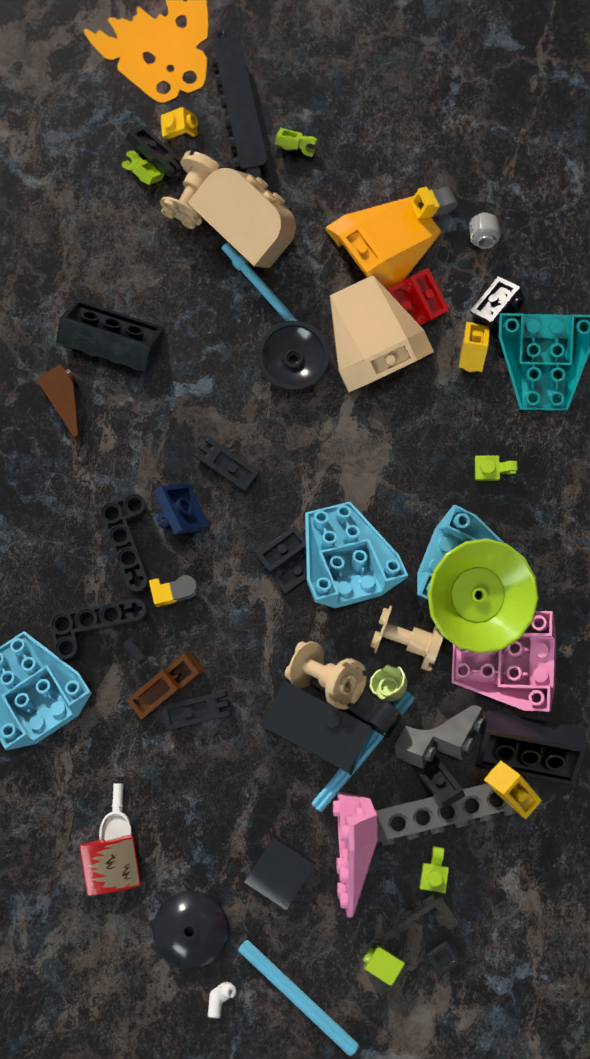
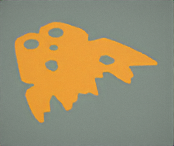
[84,0,208,102]

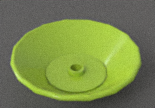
[427,538,538,654]

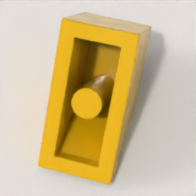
[459,322,490,372]
[484,761,542,820]

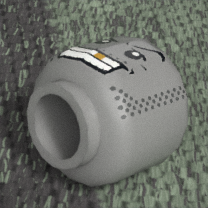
[469,212,500,249]

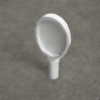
[99,784,132,841]

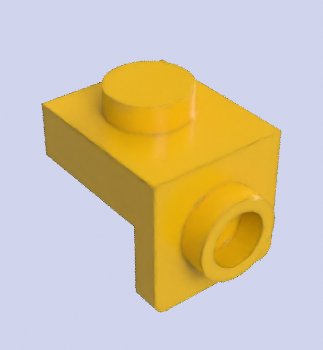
[161,107,198,140]

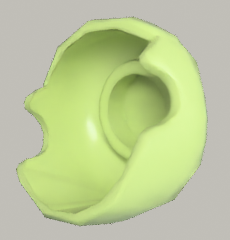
[369,665,407,703]

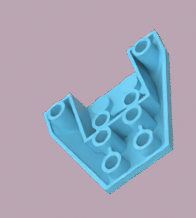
[305,502,408,608]
[417,505,504,600]
[0,631,92,750]

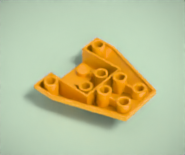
[325,196,442,289]

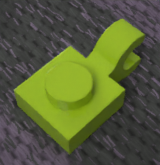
[275,128,317,156]
[122,151,165,185]
[475,456,517,481]
[419,846,449,893]

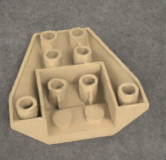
[330,275,434,392]

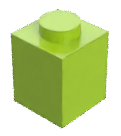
[363,944,405,986]

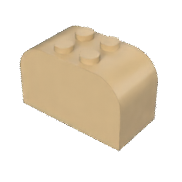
[188,168,296,268]

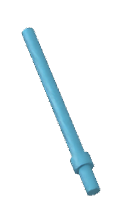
[222,242,298,321]

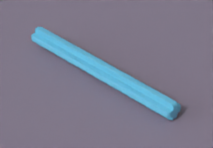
[312,691,414,812]
[238,940,359,1056]

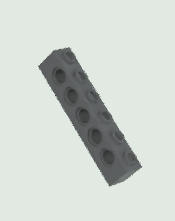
[375,783,517,846]

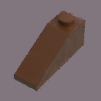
[36,364,81,443]

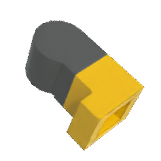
[410,187,458,219]
[149,575,198,607]

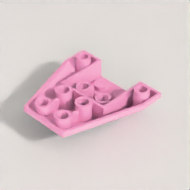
[451,611,556,712]
[333,792,377,917]

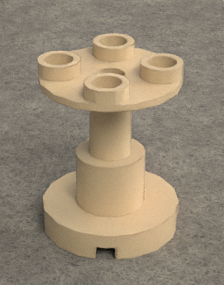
[160,151,220,229]
[370,605,443,672]
[285,641,366,709]

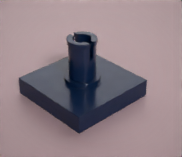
[155,483,210,534]

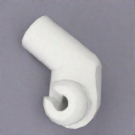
[208,982,236,1018]

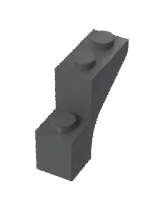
[395,705,485,769]

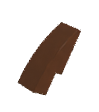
[127,652,205,720]

